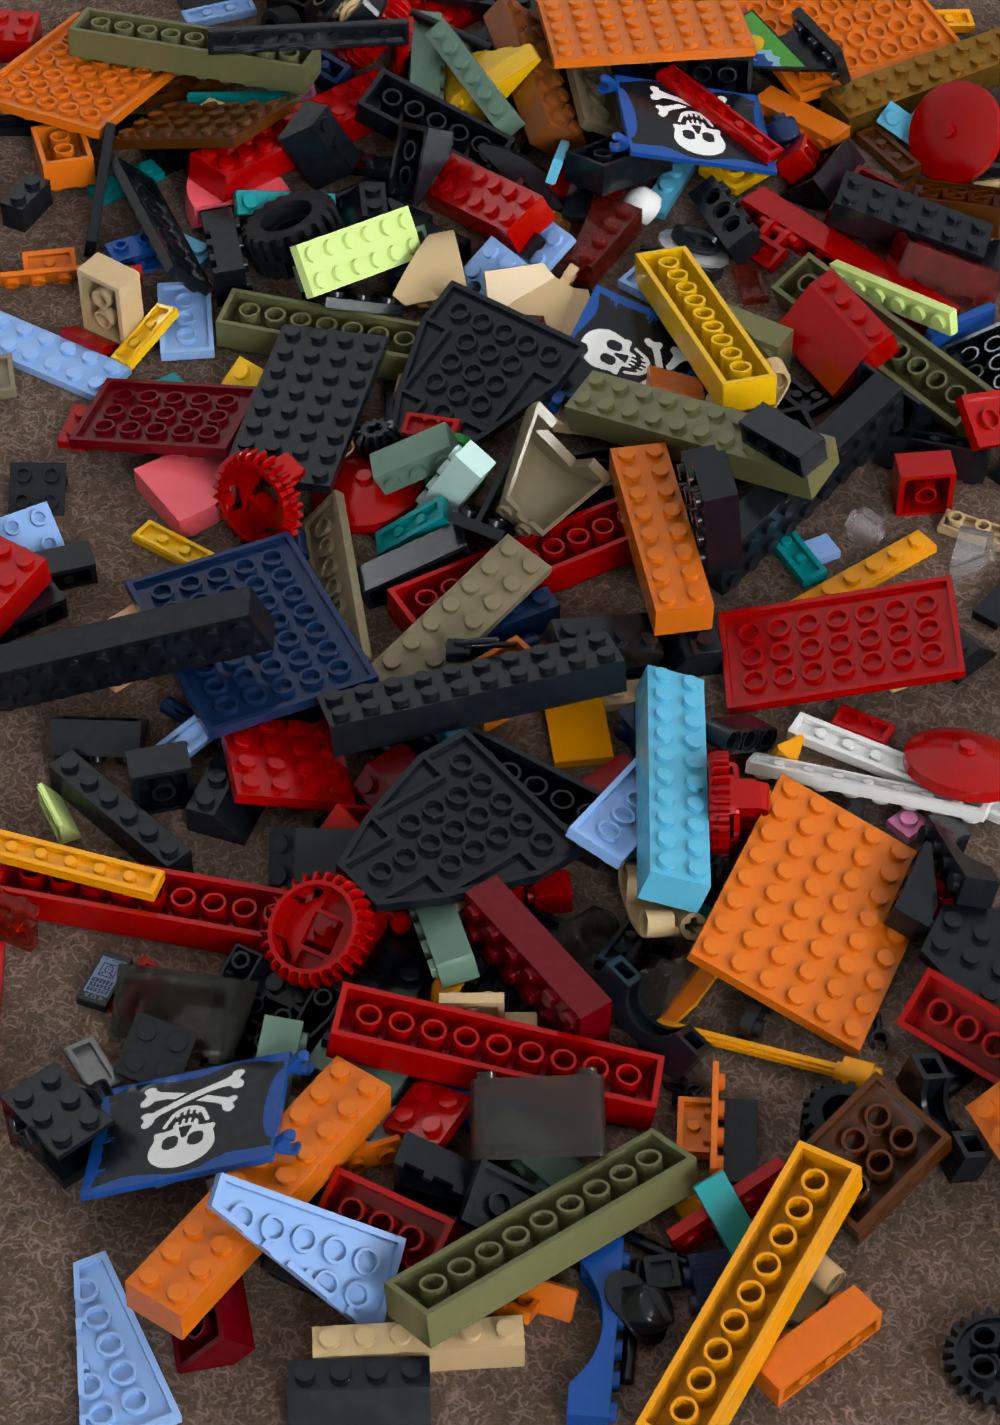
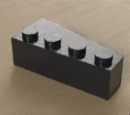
[201,207,253,307]

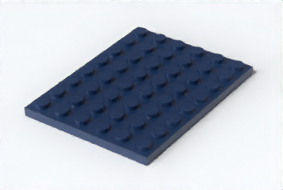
[125,531,379,741]

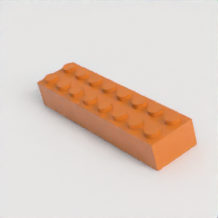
[608,442,714,636]

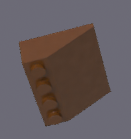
[902,177,1000,241]
[784,1071,952,1245]

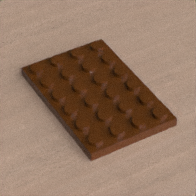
[112,100,292,150]

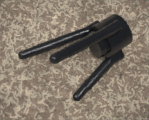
[446,637,517,664]

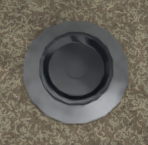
[657,224,730,269]

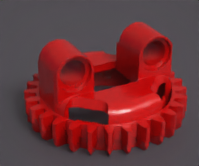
[213,448,306,544]
[707,751,770,863]
[260,871,375,990]

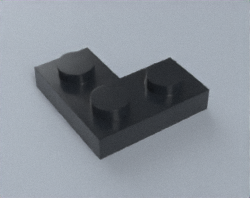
[780,375,845,418]

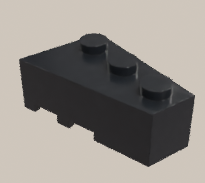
[393,1130,476,1217]

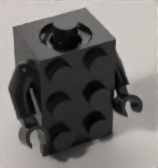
[0,1061,114,1189]

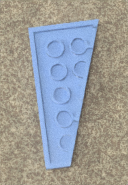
[207,1172,407,1324]
[73,1250,182,1425]

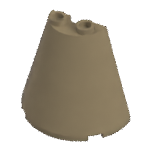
[496,401,612,538]

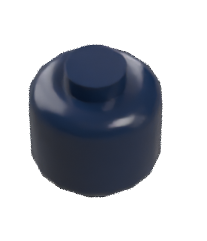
[766,113,801,151]

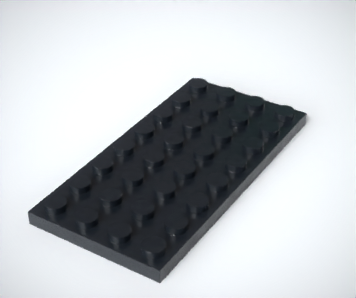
[227,324,389,494]

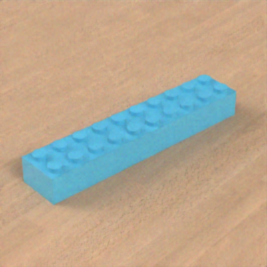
[635,664,711,914]

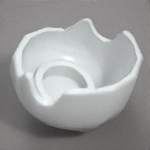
[621,186,662,225]

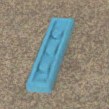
[545,139,570,185]

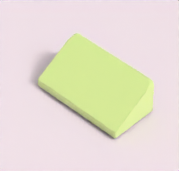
[37,782,82,845]

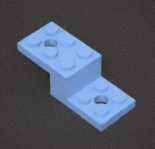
[463,222,577,296]

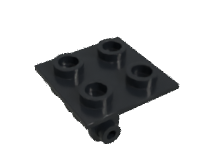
[8,462,68,516]

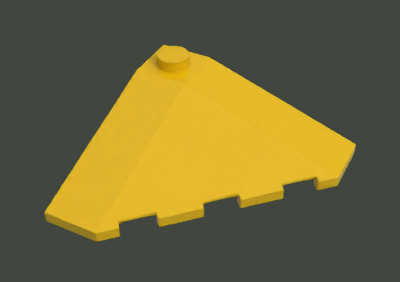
[440,43,541,122]

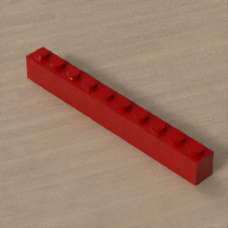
[741,186,960,334]

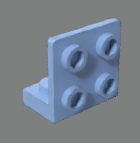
[0,501,65,552]

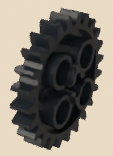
[942,1307,1000,1414]

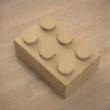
[77,252,144,346]

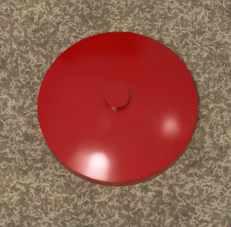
[909,81,1000,183]
[311,451,424,534]
[903,727,1000,803]

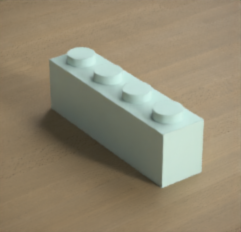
[414,440,497,529]

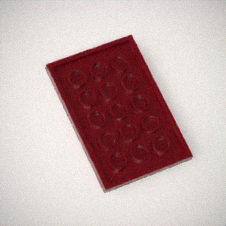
[68,378,257,459]

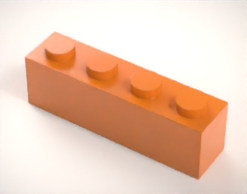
[758,85,851,151]
[753,1284,883,1407]

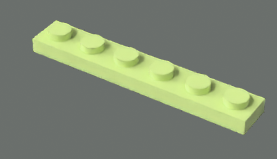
[830,259,958,337]

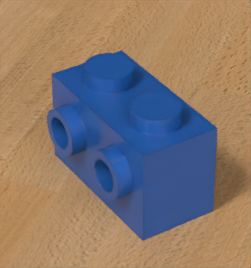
[104,232,164,274]

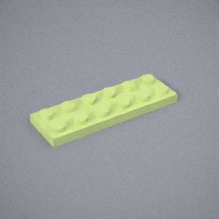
[289,205,421,299]

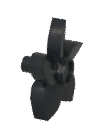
[664,1076,704,1105]

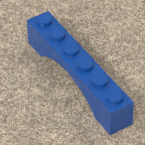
[566,1237,630,1425]

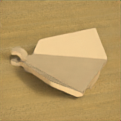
[484,263,590,336]

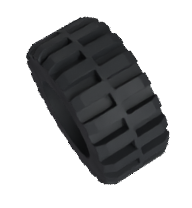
[241,189,345,280]

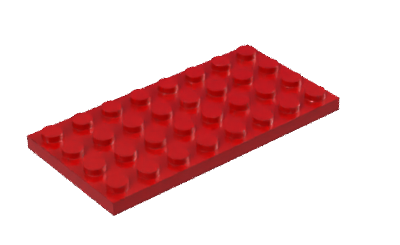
[718,575,967,715]

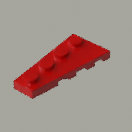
[665,1156,785,1253]

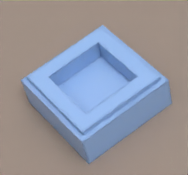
[804,533,841,564]

